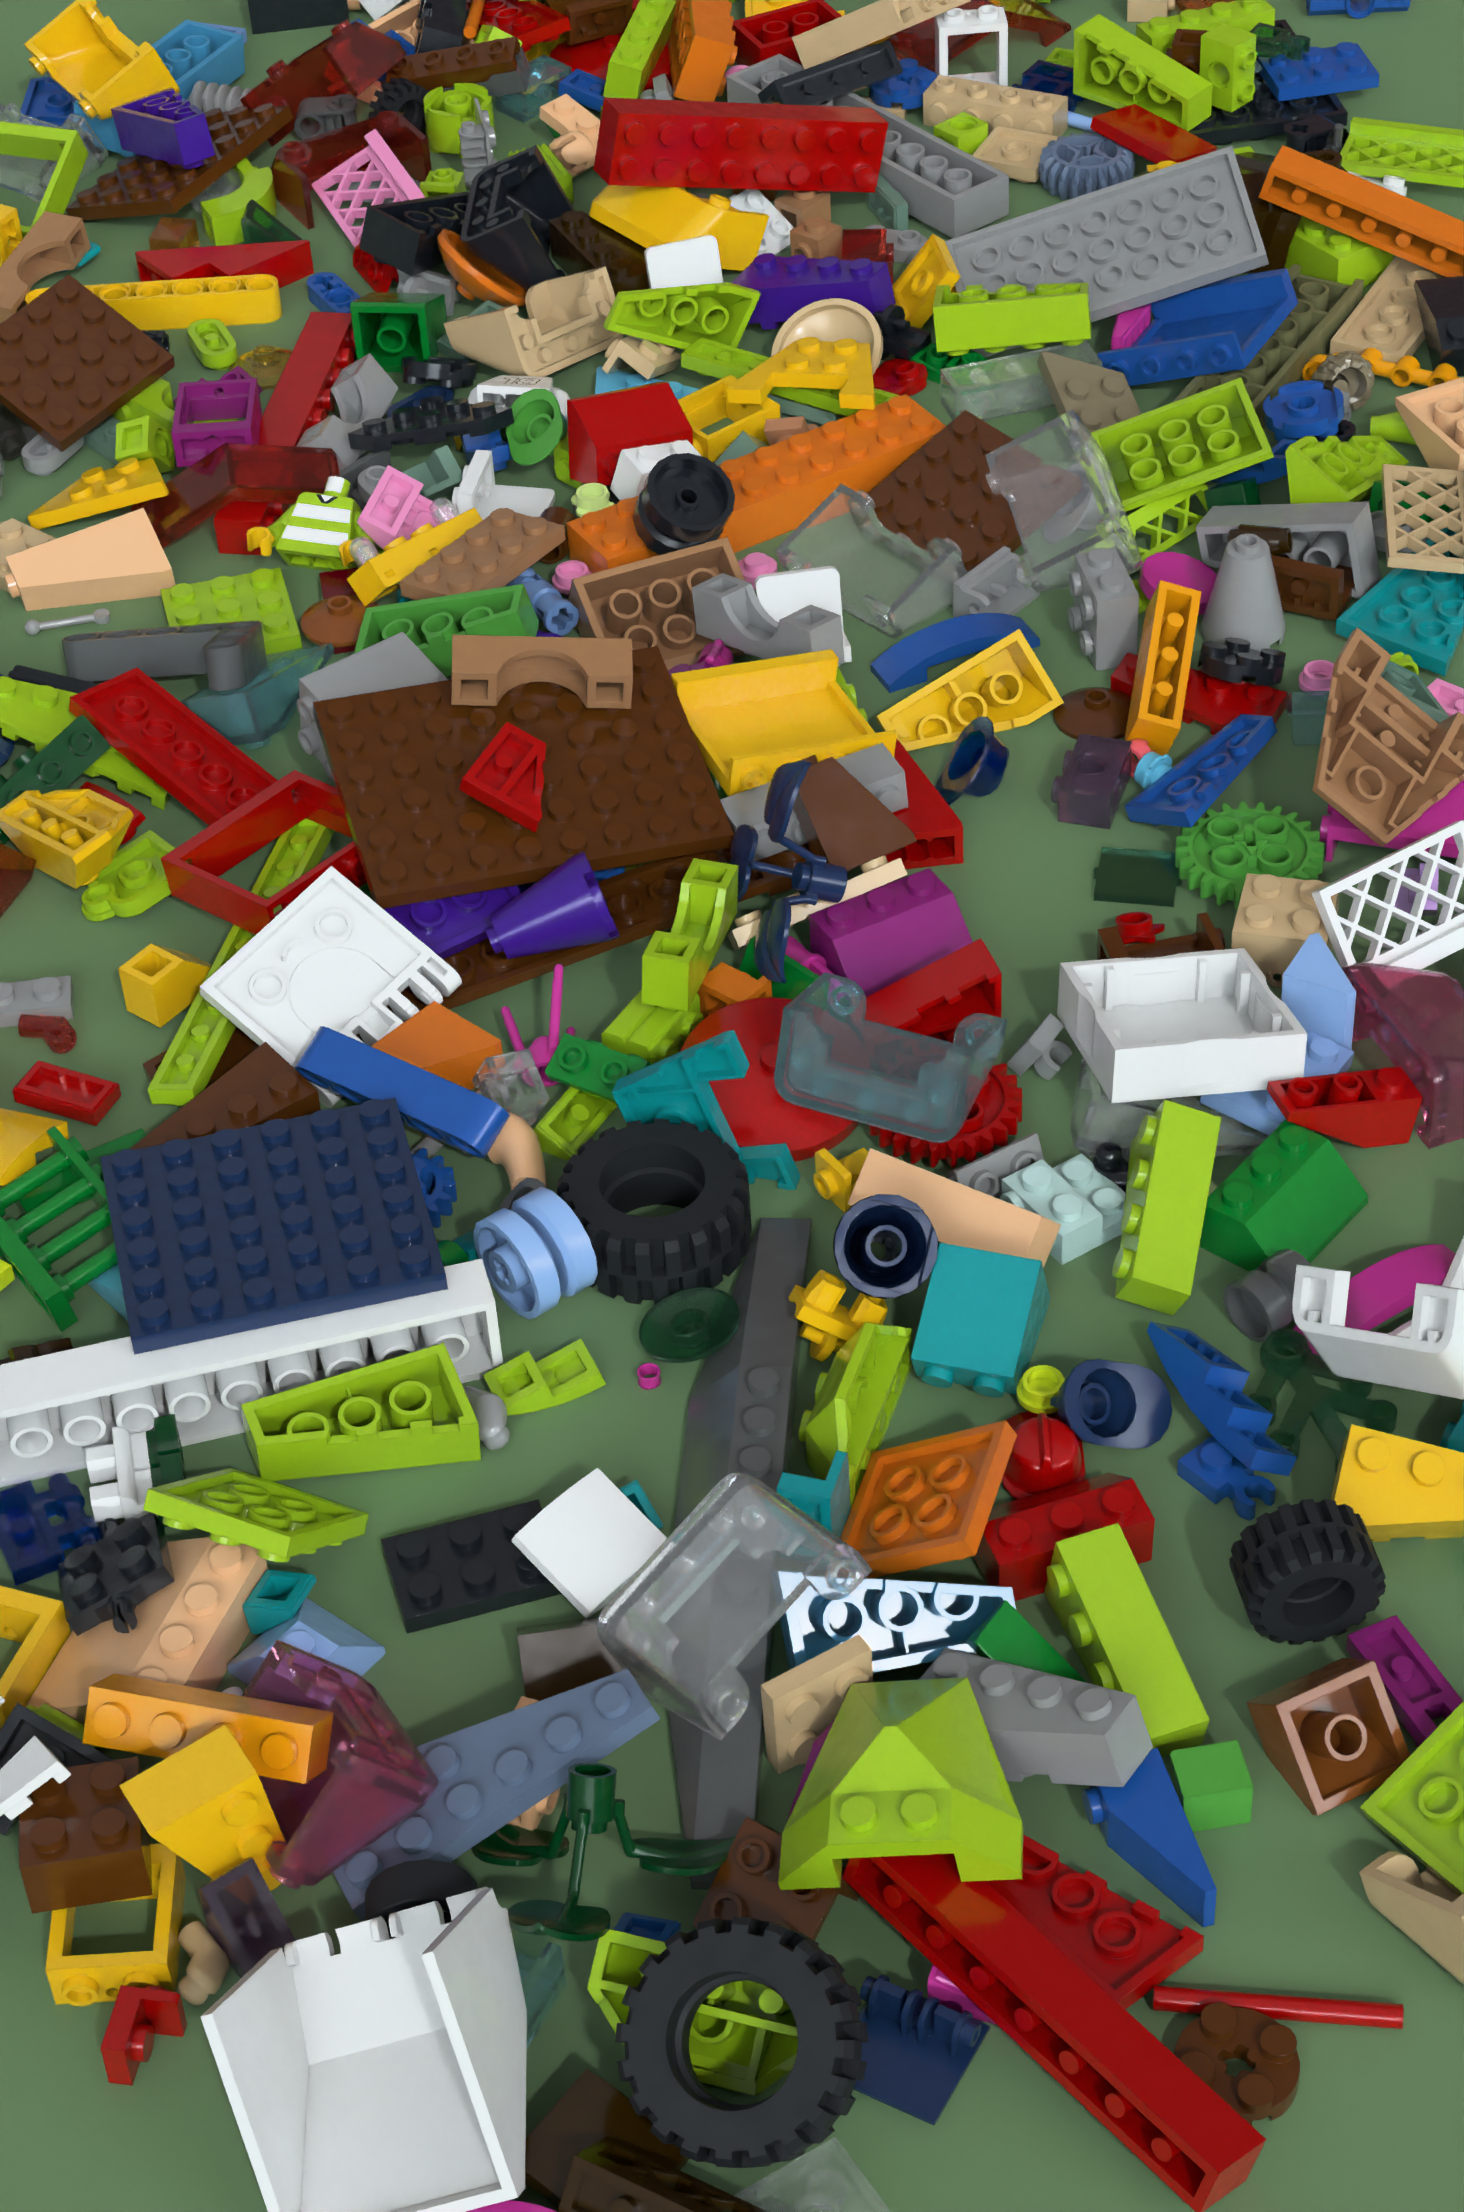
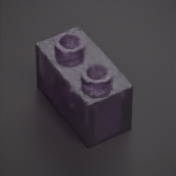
[1051,734,1132,829]

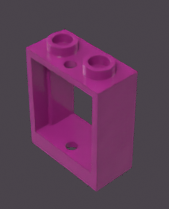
[171,378,262,467]

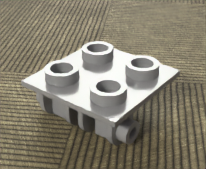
[458,98,497,191]

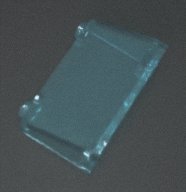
[774,972,1007,1143]

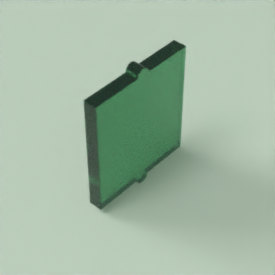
[1093,847,1182,907]

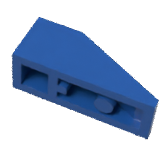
[1082,1748,1217,1927]

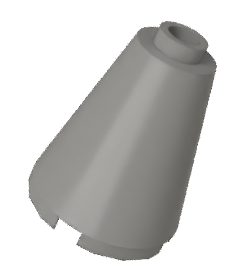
[1201,533,1286,651]

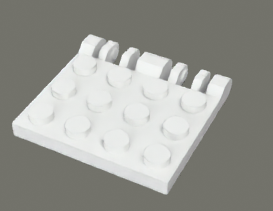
[200,866,462,1108]

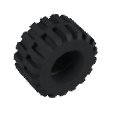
[1229,1499,1386,1645]

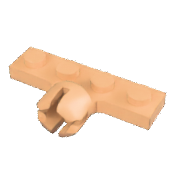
[539,94,601,178]

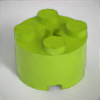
[423,83,496,158]

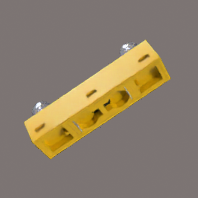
[347,497,483,607]

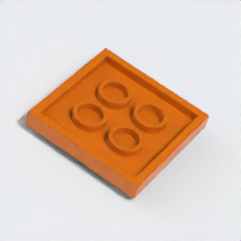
[828,1420,1017,1578]

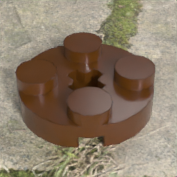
[1174,2002,1300,2125]

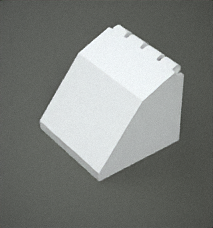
[200,1886,527,2212]

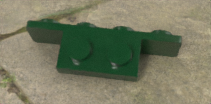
[0,715,110,848]

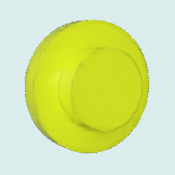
[1017,1365,1065,1414]

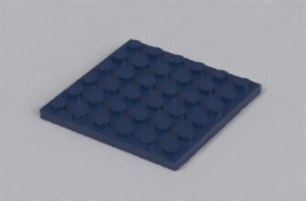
[100,1098,448,1355]

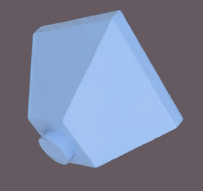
[227,1598,386,1711]

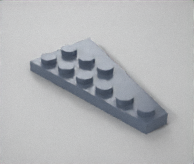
[291,1669,660,1922]

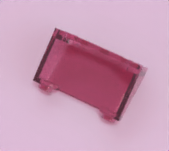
[1342,962,1464,1149]
[242,1640,439,1889]

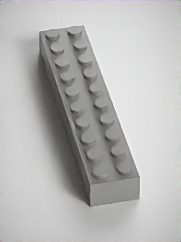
[726,54,1009,238]

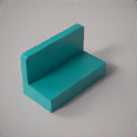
[776,1450,850,1570]

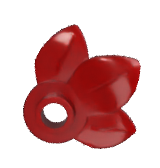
[873,359,928,396]

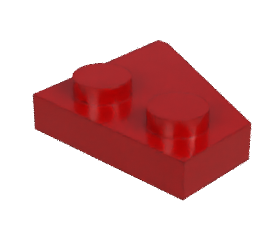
[459,722,546,833]

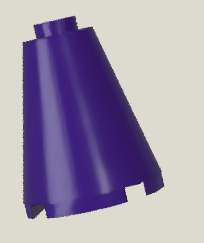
[485,851,620,959]

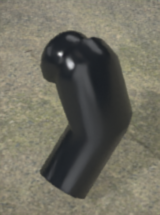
[1093,1142,1129,1193]

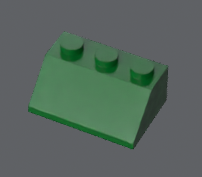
[1199,1119,1368,1271]

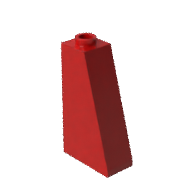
[886,739,964,869]

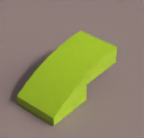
[483,1339,606,1416]

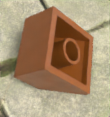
[1246,1658,1410,1816]

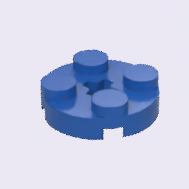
[870,58,937,109]
[1263,380,1345,442]

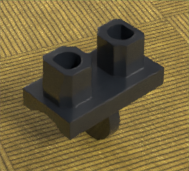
[874,304,931,361]

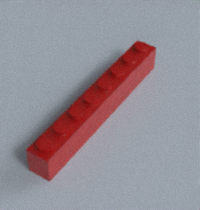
[842,1854,1267,2212]

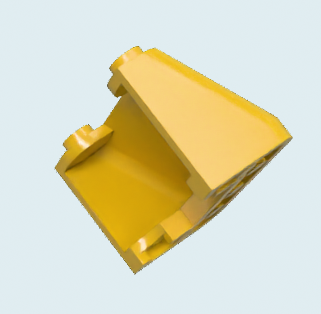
[24,0,180,121]

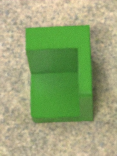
[1170,1740,1253,1832]

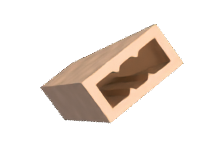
[4,508,176,611]

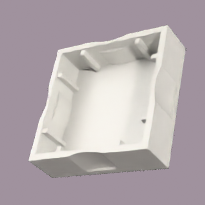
[1057,948,1308,1103]

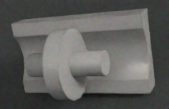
[395,269,462,316]

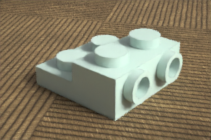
[1000,1153,1126,1265]

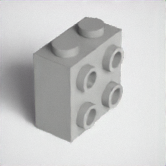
[1068,548,1139,671]

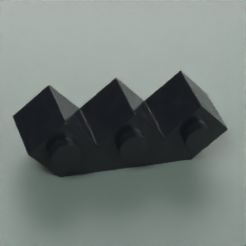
[415,0,469,54]

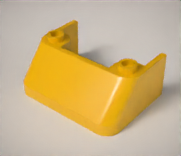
[589,185,769,271]

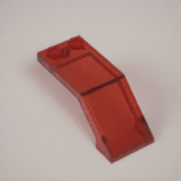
[885,0,1072,72]
[131,443,340,548]

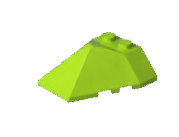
[778,1677,1024,1890]

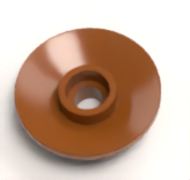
[301,595,379,647]

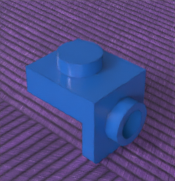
[460,430,513,472]

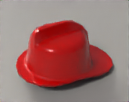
[1002,1411,1086,1500]

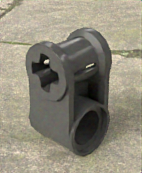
[294,94,363,142]

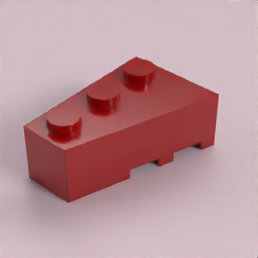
[847,938,1002,1076]

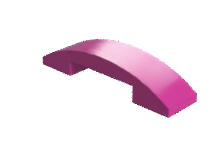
[1288,1244,1456,1371]

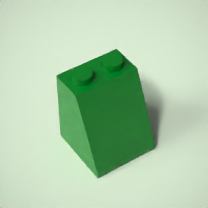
[350,292,447,373]

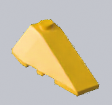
[875,629,1064,752]

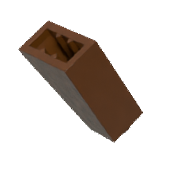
[793,755,917,872]

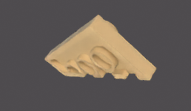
[727,855,908,951]

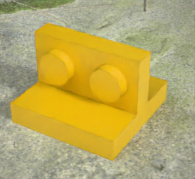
[892,234,961,329]

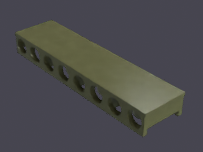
[1172,264,1364,430]

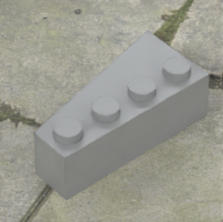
[1196,501,1381,598]
[919,1648,1153,1787]

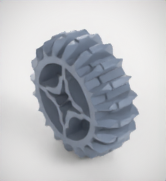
[1038,131,1135,200]

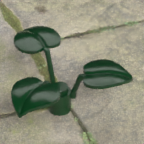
[471,1762,736,1942]

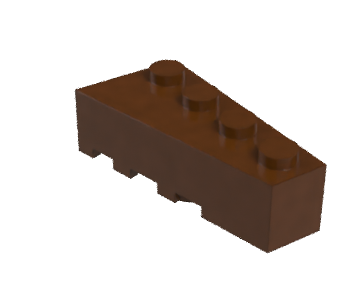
[130,1042,321,1150]

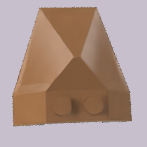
[1312,627,1464,847]

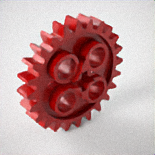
[864,1044,1023,1168]

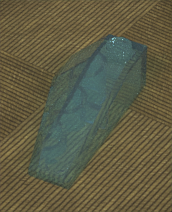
[180,643,334,750]

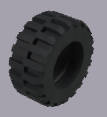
[557,1119,752,1305]
[615,1916,869,2168]

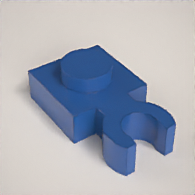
[1177,1436,1276,1521]

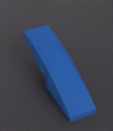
[1147,1321,1297,1476]

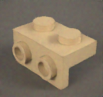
[602,336,681,380]

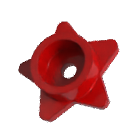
[1115,912,1165,945]

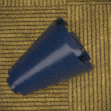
[833,1194,938,1299]

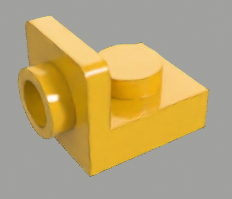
[813,1147,868,1213]

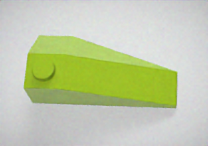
[603,282,761,350]

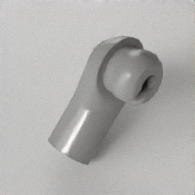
[464,1386,510,1450]

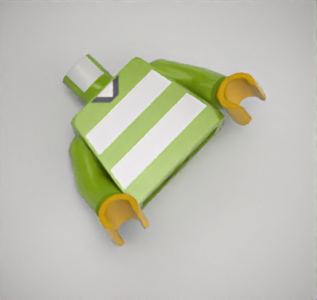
[246,476,376,571]

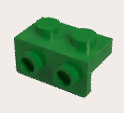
[545,1033,652,1103]

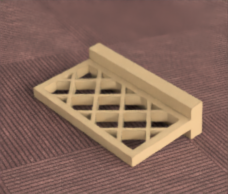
[1381,464,1464,574]

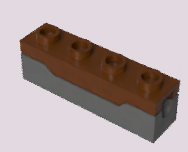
[385,36,531,113]

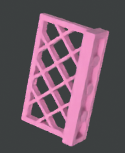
[311,129,426,248]

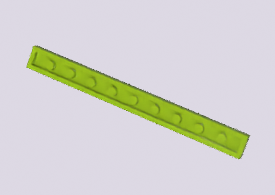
[147,818,335,1106]

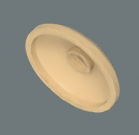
[771,298,883,374]

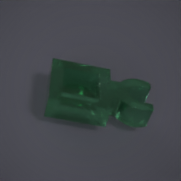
[1250,22,1310,61]

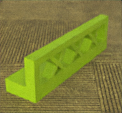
[1068,483,1209,574]

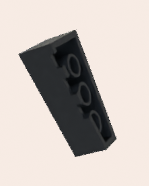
[359,192,469,277]

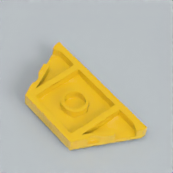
[27,457,169,530]

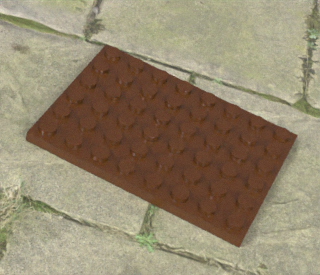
[313,646,734,909]

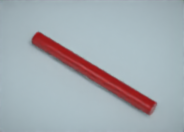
[1153,1985,1404,2029]

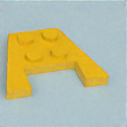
[726,337,876,410]

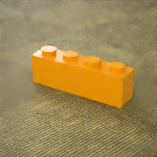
[1124,580,1202,756]
[82,1673,334,1784]

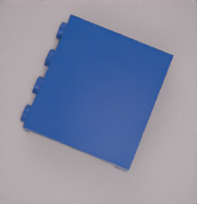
[1097,268,1298,386]

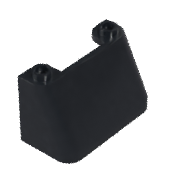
[460,145,575,291]

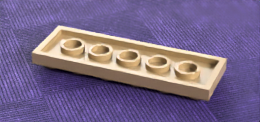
[1329,256,1447,363]

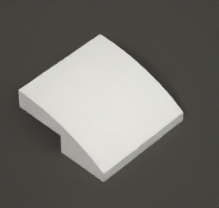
[511,1468,673,1618]

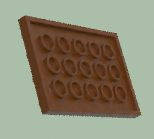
[66,103,293,220]

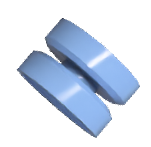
[473,1187,598,1319]

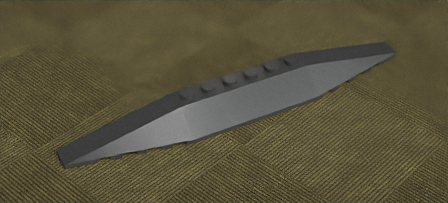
[660,1218,812,1890]

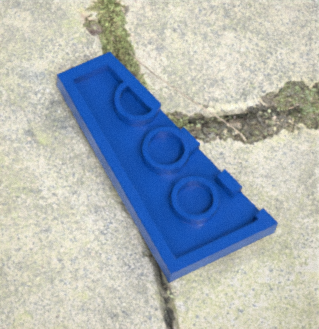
[1124,714,1277,828]

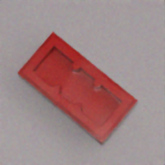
[12,1060,121,1126]

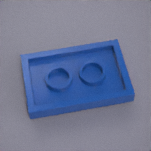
[1257,42,1380,101]

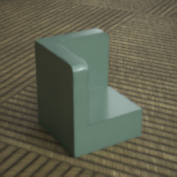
[402,445,463,502]

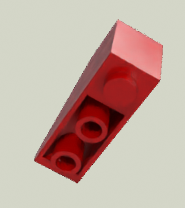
[1266,1066,1423,1148]

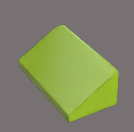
[533,1087,618,1161]

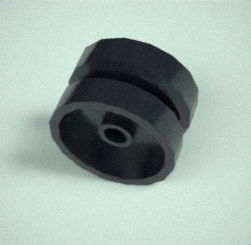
[633,453,735,555]

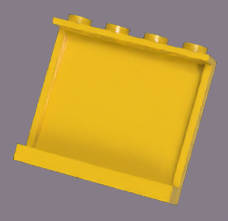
[671,649,897,797]

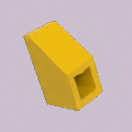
[118,943,212,1028]

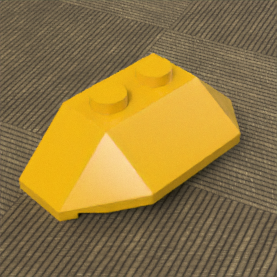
[0,789,134,889]

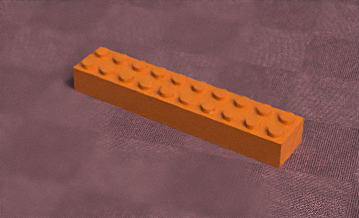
[566,394,946,573]

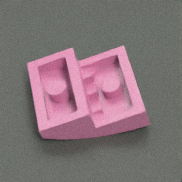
[357,465,455,549]

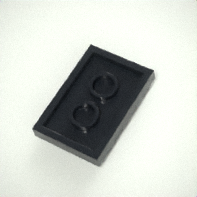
[381,1499,562,1634]

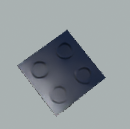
[853,1974,990,2125]

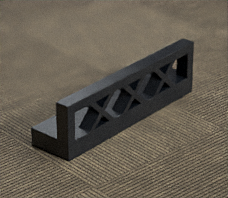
[758,39,903,106]

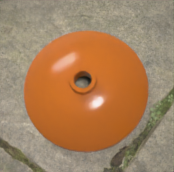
[437,229,527,308]

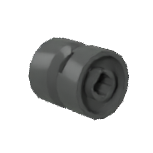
[1223,1248,1312,1343]

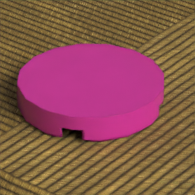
[1138,552,1217,615]

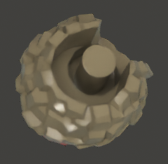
[1311,351,1375,412]

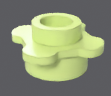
[571,483,614,517]

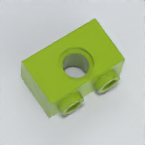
[1199,23,1257,113]

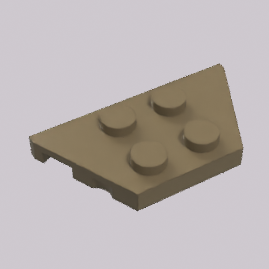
[1037,352,1141,469]

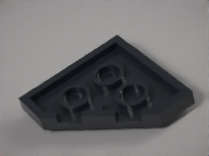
[348,396,514,452]

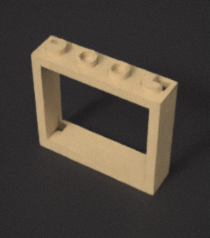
[792,0,971,70]

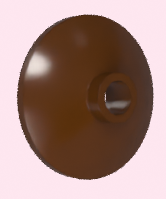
[1053,687,1131,743]

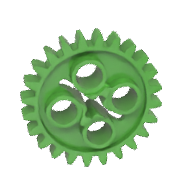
[1175,801,1324,910]

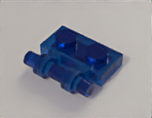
[1012,60,1086,112]
[0,1473,100,1586]

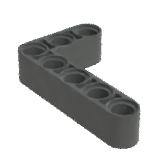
[62,621,267,691]

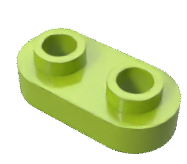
[187,318,238,371]

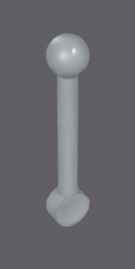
[24,608,110,635]

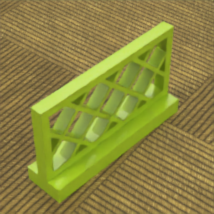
[1340,117,1464,188]

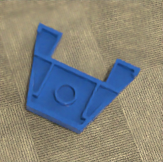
[18,76,104,149]

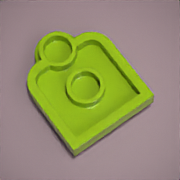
[81,830,187,922]

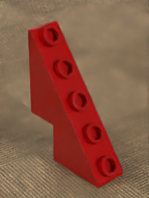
[135,240,314,288]

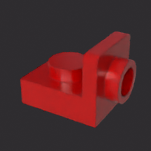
[100,1985,187,2086]

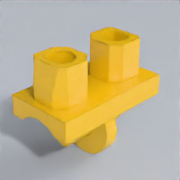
[788,1269,888,1362]

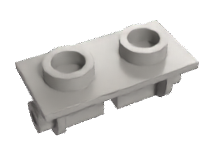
[947,1132,1044,1199]

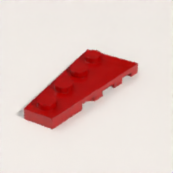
[1111,653,1288,735]
[986,1834,1204,2010]

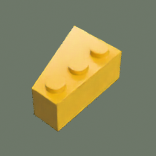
[1330,1424,1464,1542]
[119,1724,298,1902]

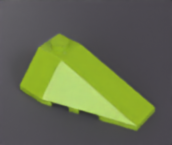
[1285,435,1409,504]

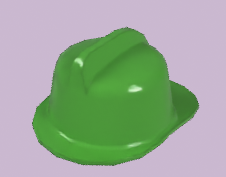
[505,389,568,466]

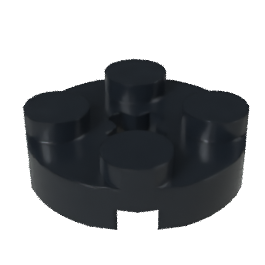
[401,356,478,388]
[1198,637,1286,686]

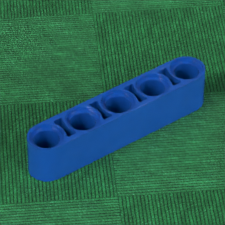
[295,1026,510,1159]

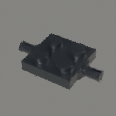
[58,1512,175,1636]

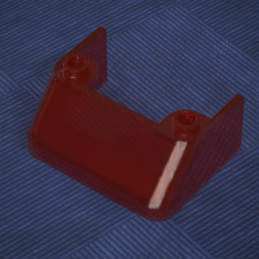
[240,19,407,146]
[270,111,432,230]

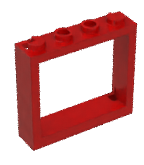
[161,770,367,935]

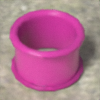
[637,1363,661,1390]

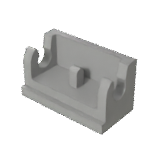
[953,546,1040,618]

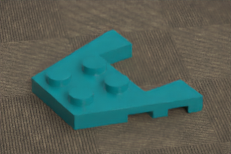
[612,1030,801,1190]

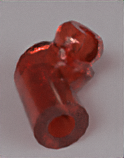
[18,1014,77,1054]

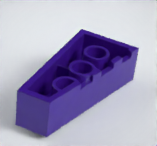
[111,88,215,169]
[731,253,896,330]

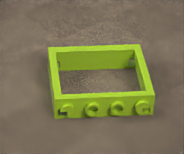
[0,121,89,244]

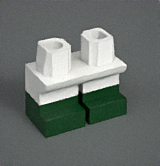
[85,1414,186,1527]

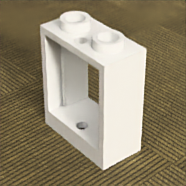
[935,5,1008,86]

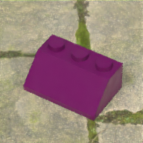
[809,868,973,1004]

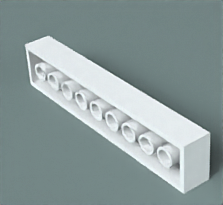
[0,1259,503,1488]

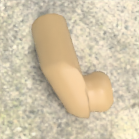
[178,1921,230,2005]

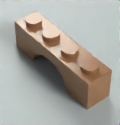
[0,211,91,324]
[451,635,633,709]

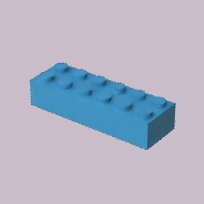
[73,19,245,157]

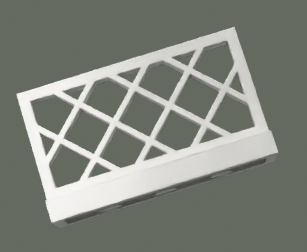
[1312,820,1464,997]

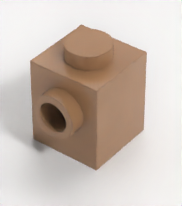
[774,190,831,228]
[790,216,843,260]

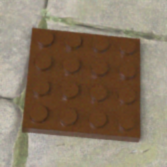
[0,274,175,452]
[853,410,1082,582]

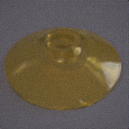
[229,345,293,390]

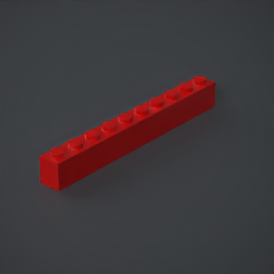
[213,312,356,556]

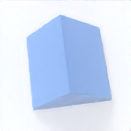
[1281,933,1356,1050]

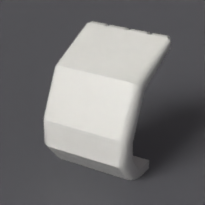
[1292,1236,1464,1399]

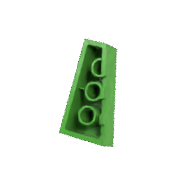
[354,584,539,677]

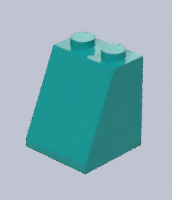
[910,1242,1050,1398]

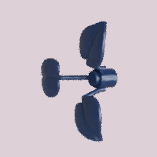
[728,760,847,983]

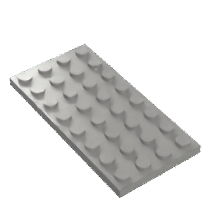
[945,145,1269,358]

